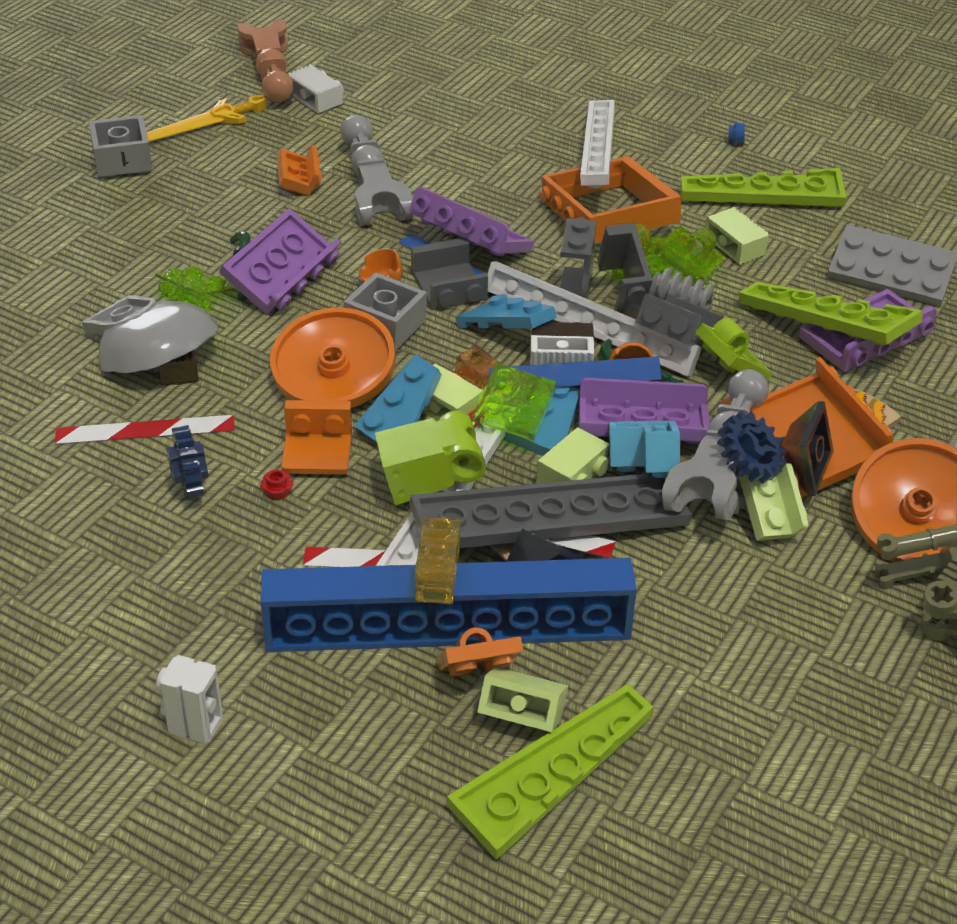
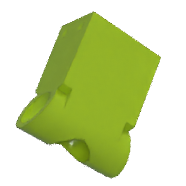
[375,410,486,506]

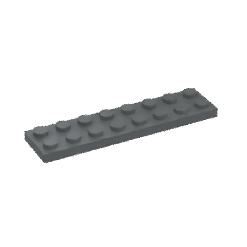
[409,473,692,551]

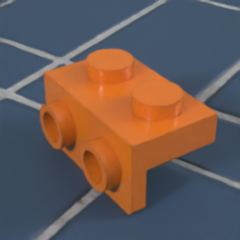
[277,145,322,196]

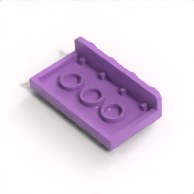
[409,187,535,256]
[219,208,342,316]
[799,289,937,372]
[579,378,710,444]

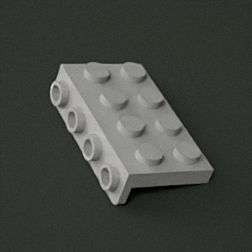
[827,225,957,307]

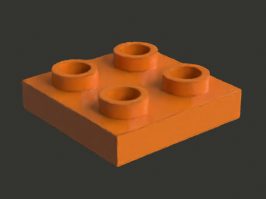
[436,628,523,677]

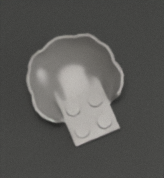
[81,295,218,373]

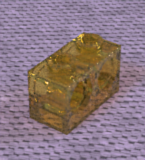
[415,516,460,604]

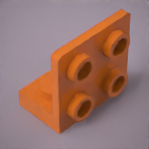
[281,400,352,475]

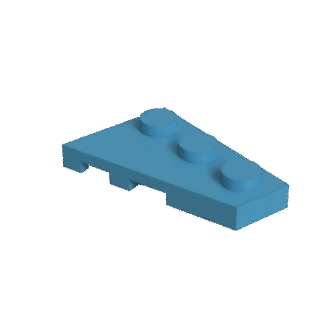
[455,294,557,328]
[354,354,442,445]
[505,386,580,456]

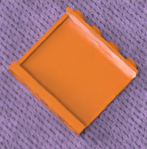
[720,357,894,498]

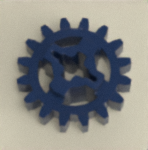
[717,411,787,484]
[166,425,209,500]

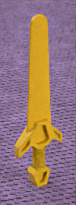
[146,95,267,142]

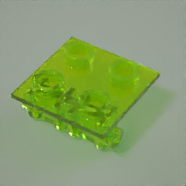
[155,266,237,311]

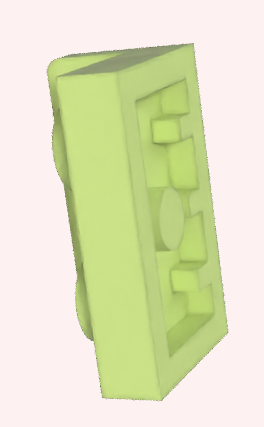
[739,463,809,541]

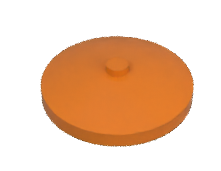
[270,308,396,408]
[851,438,957,562]

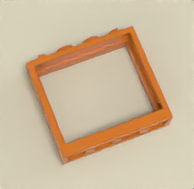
[539,156,681,243]

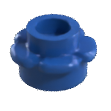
[729,121,745,147]

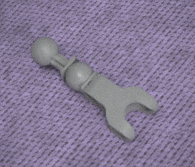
[340,115,413,226]
[662,369,769,521]

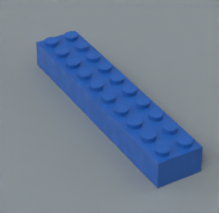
[261,558,637,652]

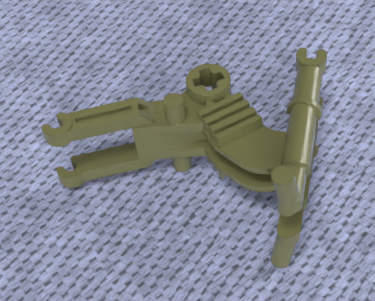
[875,524,957,641]

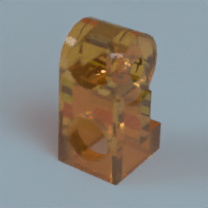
[454,344,505,399]

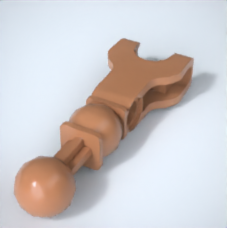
[237,20,294,103]

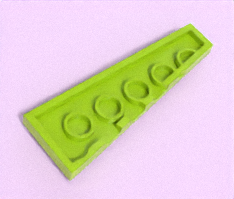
[680,168,847,208]
[738,282,923,345]
[447,684,654,859]

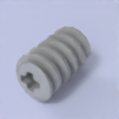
[649,268,714,310]

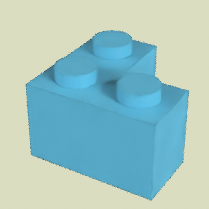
[609,420,680,478]

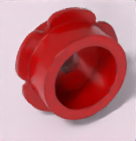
[260,469,293,500]

